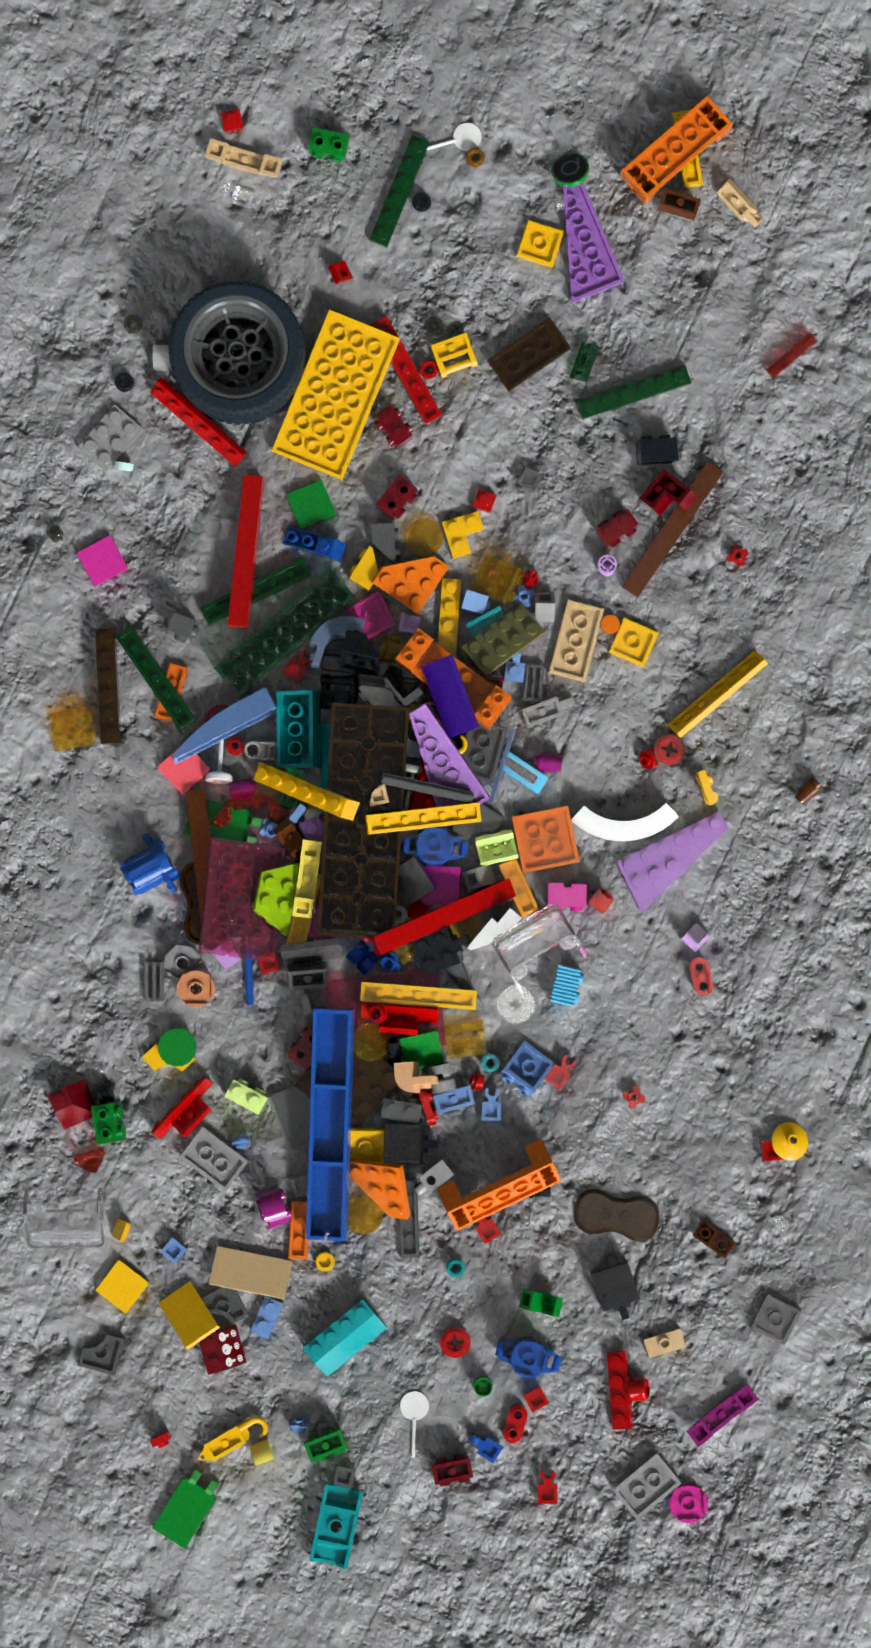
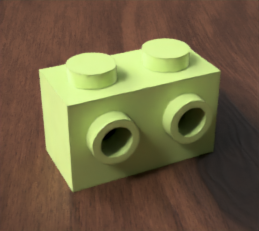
[224,1078,268,1115]

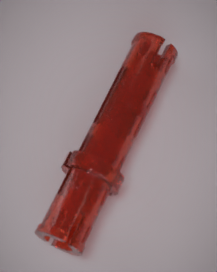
[766,333,817,379]

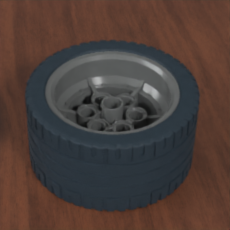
[169,281,306,425]

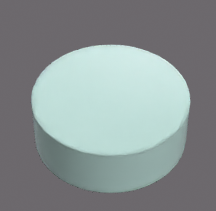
[114,461,134,471]

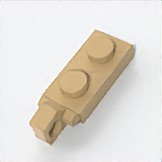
[716,179,764,227]

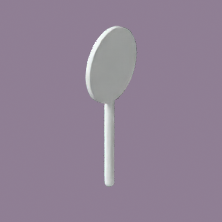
[427,123,482,151]
[400,1391,429,1457]

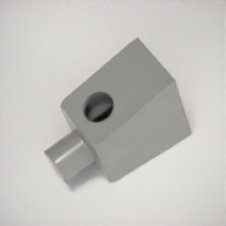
[414,1155,458,1196]

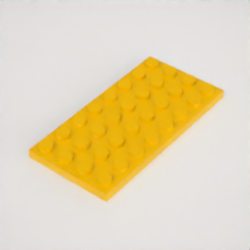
[272,309,400,481]

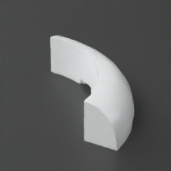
[571,803,679,841]

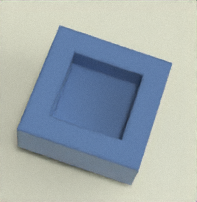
[160,1237,187,1264]

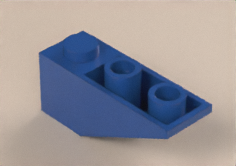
[282,526,346,562]

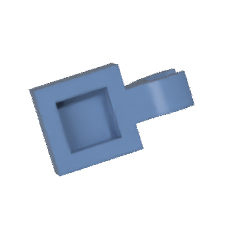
[504,652,525,683]

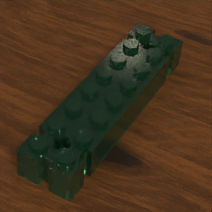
[214,568,355,698]

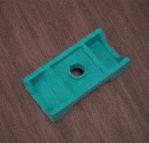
[309,1483,363,1569]

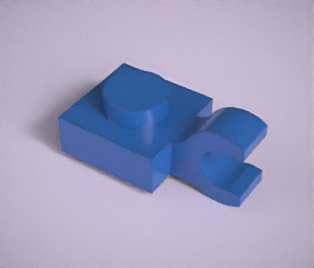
[468,1433,504,1463]

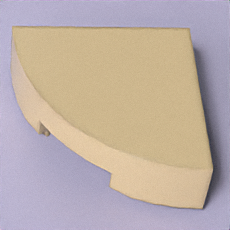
[370,784,389,807]

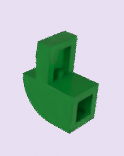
[519,1288,563,1317]

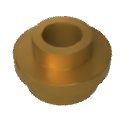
[466,148,485,167]

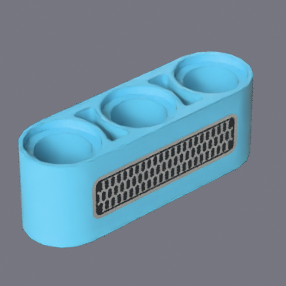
[498,748,549,794]

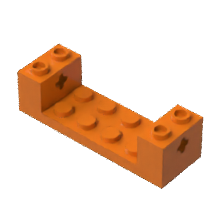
[620,95,733,205]
[395,628,512,730]
[436,1139,561,1231]

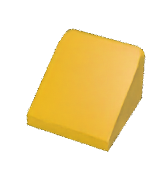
[112,1218,131,1242]

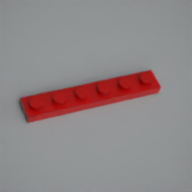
[370,315,442,424]
[150,378,247,467]

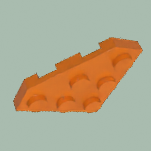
[371,556,449,614]
[350,1158,411,1220]

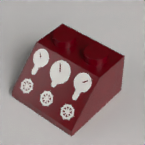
[199,1325,247,1375]

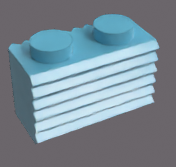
[550,964,584,1007]

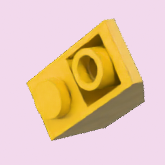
[348,546,378,592]

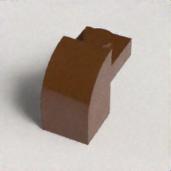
[273,819,304,863]

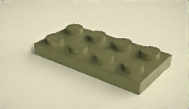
[461,604,545,677]

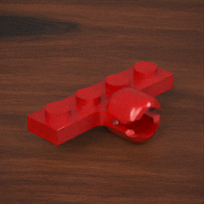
[607,1351,650,1430]

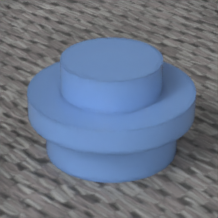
[232,1134,251,1149]

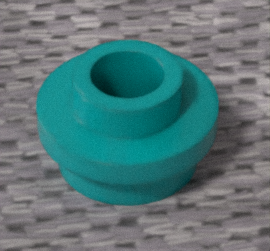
[481,1053,500,1072]
[446,1258,465,1277]

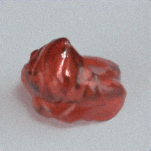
[74,1146,105,1173]

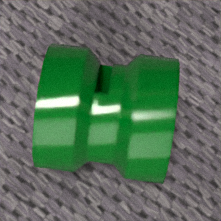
[473,1376,493,1397]

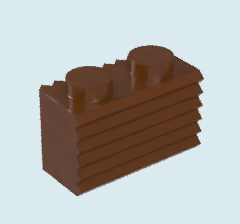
[658,188,701,221]

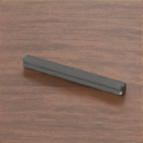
[381,773,474,803]

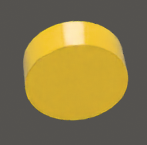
[315,1251,335,1271]

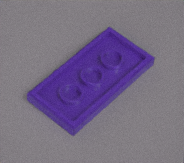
[421,654,479,738]

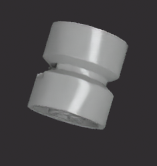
[427,1063,456,1094]

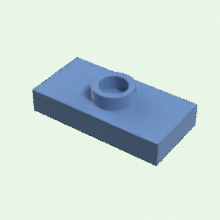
[289,803,307,824]

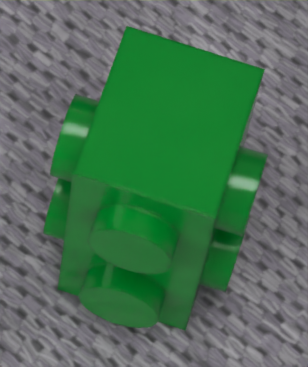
[308,127,350,163]
[91,1102,126,1144]
[304,1426,348,1463]

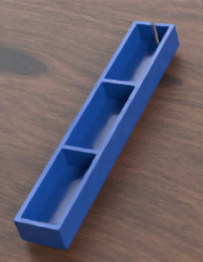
[306,1006,355,1241]

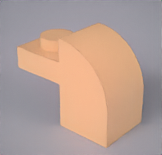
[394,1062,438,1093]

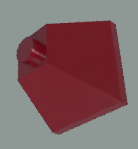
[47,1079,96,1129]

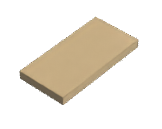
[548,599,605,683]
[209,1246,293,1300]

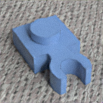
[481,1088,501,1121]

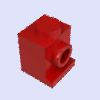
[587,887,614,914]

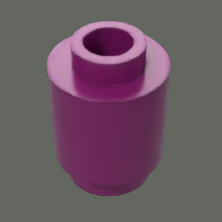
[534,752,562,773]
[228,778,257,800]

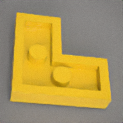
[442,511,484,559]

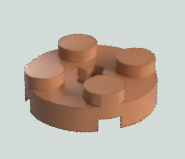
[177,968,215,1007]

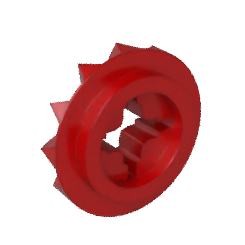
[654,734,685,765]
[440,1327,471,1358]

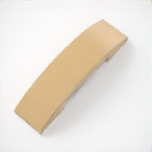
[205,138,283,178]

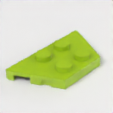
[253,863,300,936]

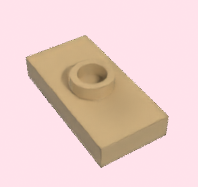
[643,1328,686,1358]

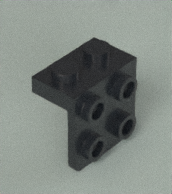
[382,669,427,707]

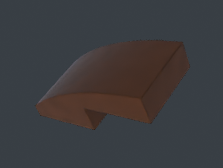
[692,1220,737,1259]

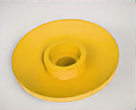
[771,1122,808,1161]

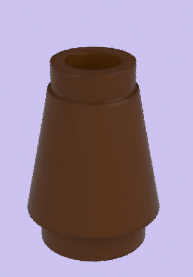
[795,776,823,805]

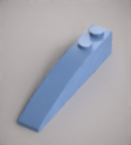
[172,687,276,765]

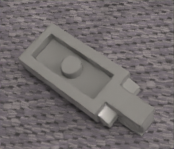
[521,696,575,728]

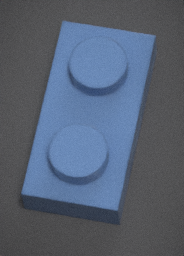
[433,1085,475,1114]
[250,1296,283,1339]

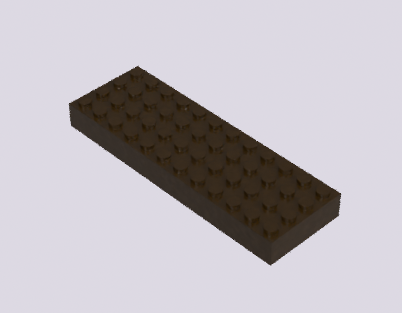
[317,702,409,938]

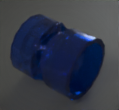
[345,940,381,976]

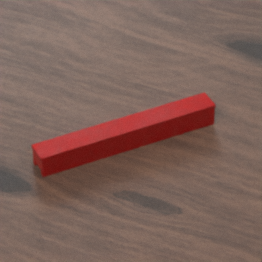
[228,475,265,629]
[369,878,516,955]

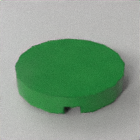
[158,1028,196,1067]

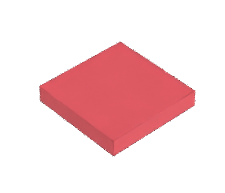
[157,748,211,796]

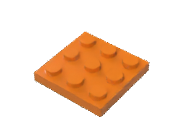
[511,806,580,874]

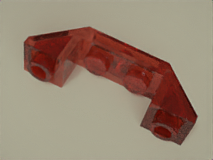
[210,795,289,828]

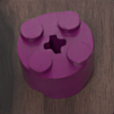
[254,1186,292,1230]

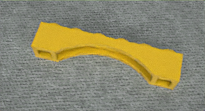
[253,762,360,821]

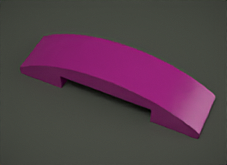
[686,1384,759,1447]

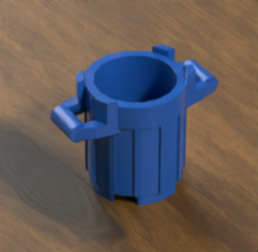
[402,827,468,866]
[119,833,181,896]
[495,1336,562,1378]

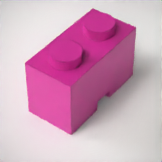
[547,883,587,911]

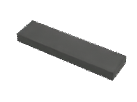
[399,1179,420,1258]

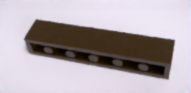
[95,628,122,745]

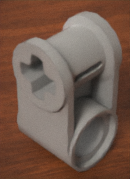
[244,741,277,762]

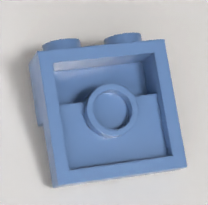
[500,1040,555,1097]

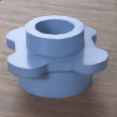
[513,585,535,607]
[259,818,278,839]
[288,1417,308,1433]

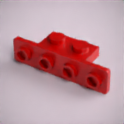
[361,1001,439,1035]
[151,1076,213,1139]

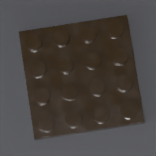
[295,1034,397,1127]

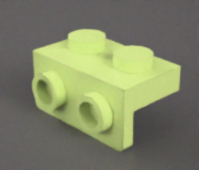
[475,830,518,867]

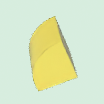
[250,1438,275,1466]

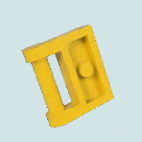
[430,333,478,378]
[695,770,718,805]

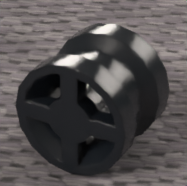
[95,1082,116,1104]

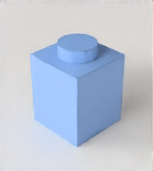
[461,590,491,616]

